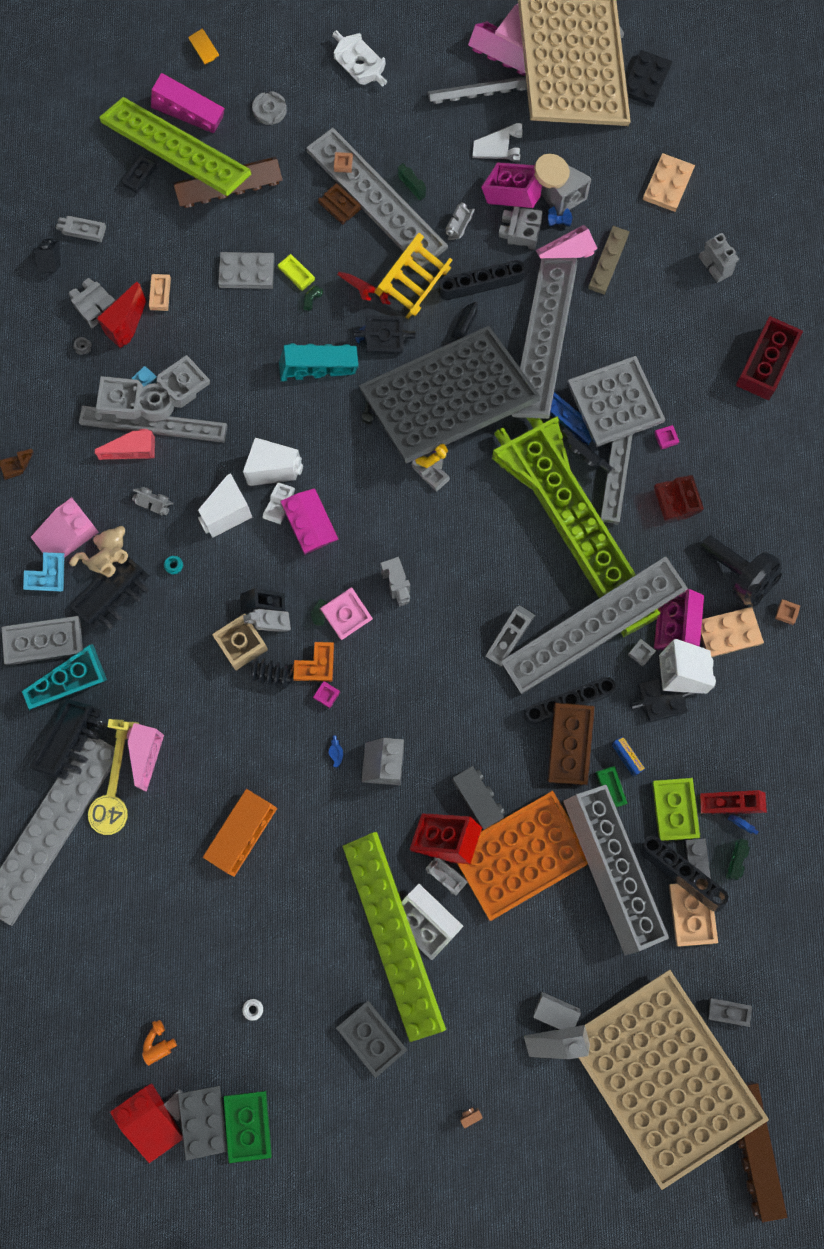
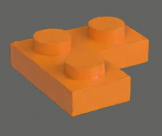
[293,642,334,682]

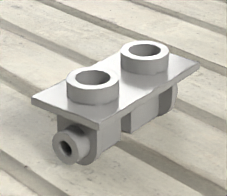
[446,202,475,240]
[132,487,174,515]
[426,858,468,896]

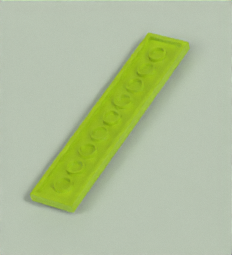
[99,97,251,196]
[343,832,446,1042]

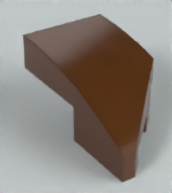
[0,449,33,480]

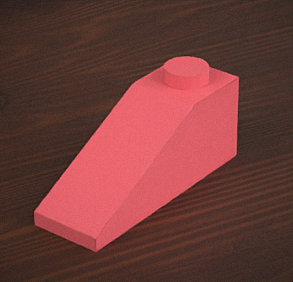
[95,429,155,460]

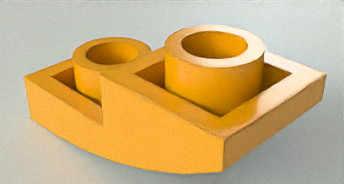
[188,28,219,64]

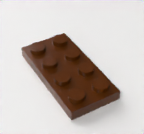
[547,703,595,785]

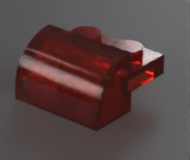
[653,475,704,521]

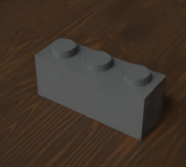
[452,766,505,831]

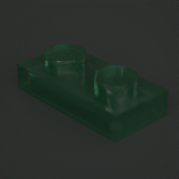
[398,163,426,201]
[726,839,750,881]

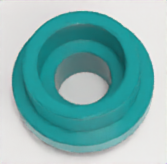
[164,556,183,575]

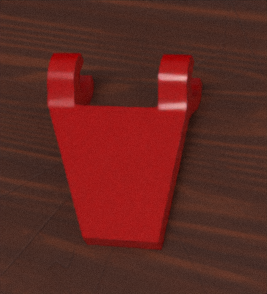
[337,272,391,305]

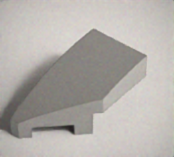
[411,463,450,492]

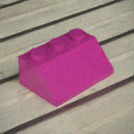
[481,162,542,208]
[280,488,339,555]
[654,589,704,650]

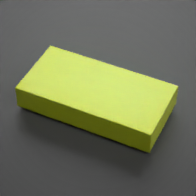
[278,254,315,291]

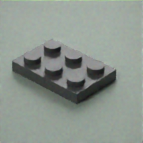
[336,1000,407,1078]
[177,1085,228,1160]

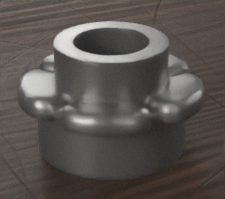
[74,337,92,355]

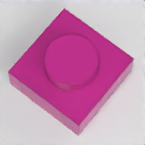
[654,425,679,449]
[313,681,340,708]

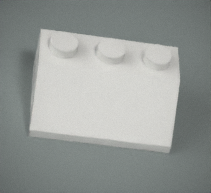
[402,884,463,960]

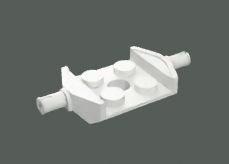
[332,31,387,87]

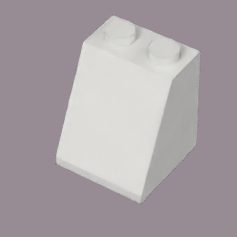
[243,438,303,486]
[198,473,252,538]
[659,639,716,694]

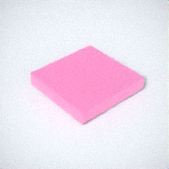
[320,587,373,640]

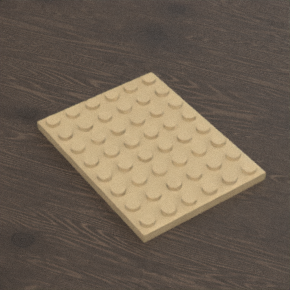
[518,0,631,126]
[579,969,769,1190]

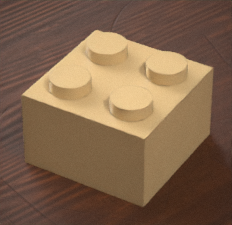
[212,614,268,670]

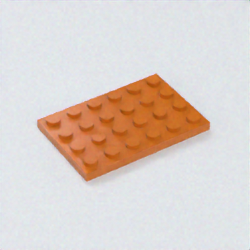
[457,791,588,921]

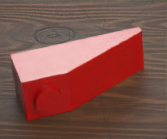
[700,790,767,814]

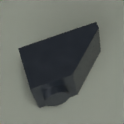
[240,588,285,613]

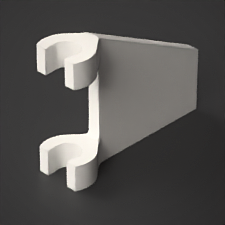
[473,123,523,162]

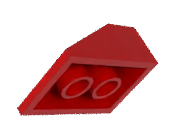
[97,282,147,348]
[410,813,482,864]
[110,1083,182,1163]

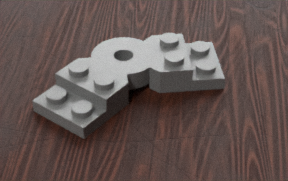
[96,355,210,422]

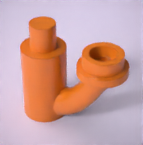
[142,1020,177,1066]

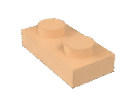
[149,274,171,311]

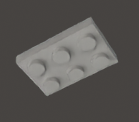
[219,252,274,289]

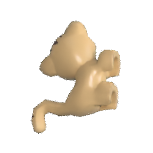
[69,526,128,577]

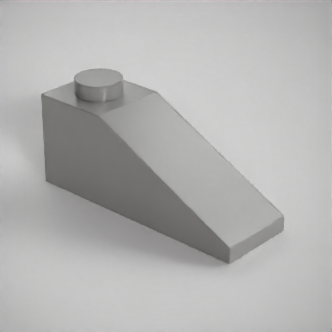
[486,605,535,667]
[524,1025,590,1059]

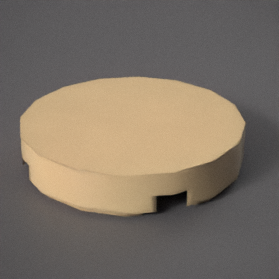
[534,154,570,189]

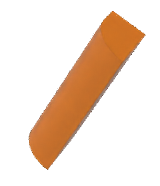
[203,789,277,877]

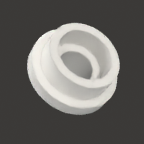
[242,999,263,1020]

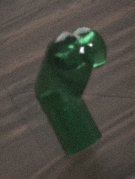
[303,286,323,311]
[311,598,327,626]

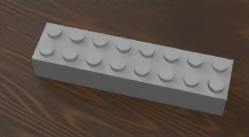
[563,785,669,955]

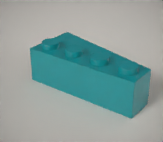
[279,343,358,382]
[22,644,107,709]

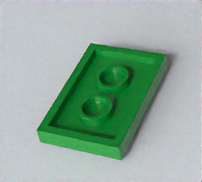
[224,1091,272,1163]

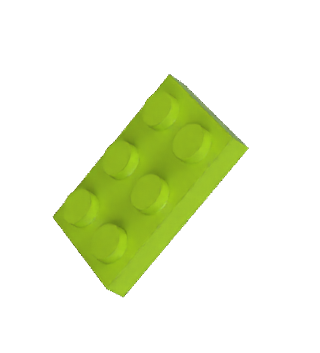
[652,778,700,841]

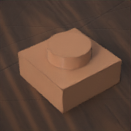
[334,152,353,173]
[775,599,800,625]
[460,1107,483,1129]

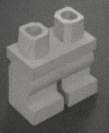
[499,206,542,250]
[699,233,739,283]
[68,278,116,329]
[380,557,410,606]

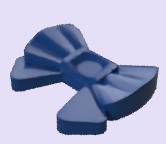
[548,206,572,227]

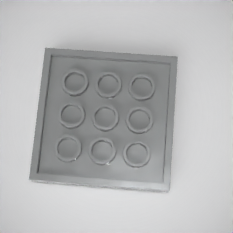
[567,356,665,447]

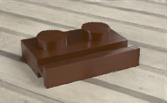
[318,183,361,225]

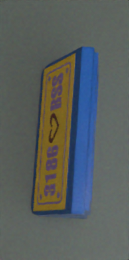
[612,737,645,777]

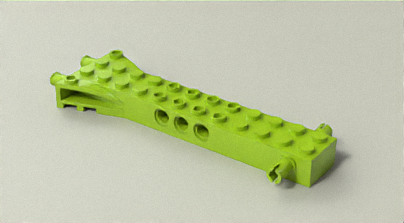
[492,416,660,637]

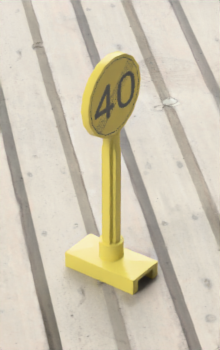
[88,719,139,835]

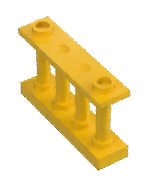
[374,233,452,319]

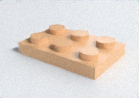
[643,153,695,212]
[700,607,764,657]
[669,883,718,946]

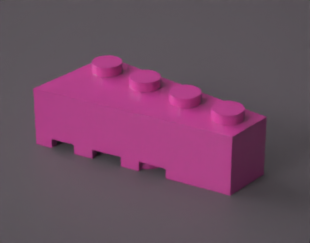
[151,73,225,133]

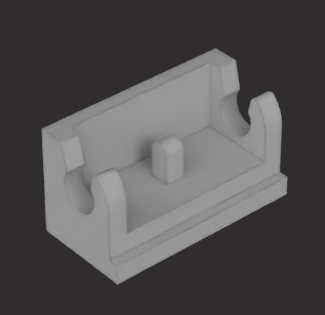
[533,992,581,1029]

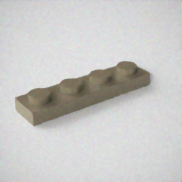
[588,226,630,295]

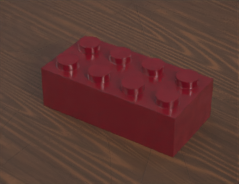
[735,316,803,401]

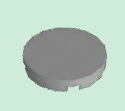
[252,92,287,125]

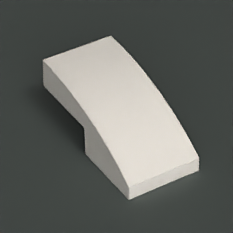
[263,482,295,524]

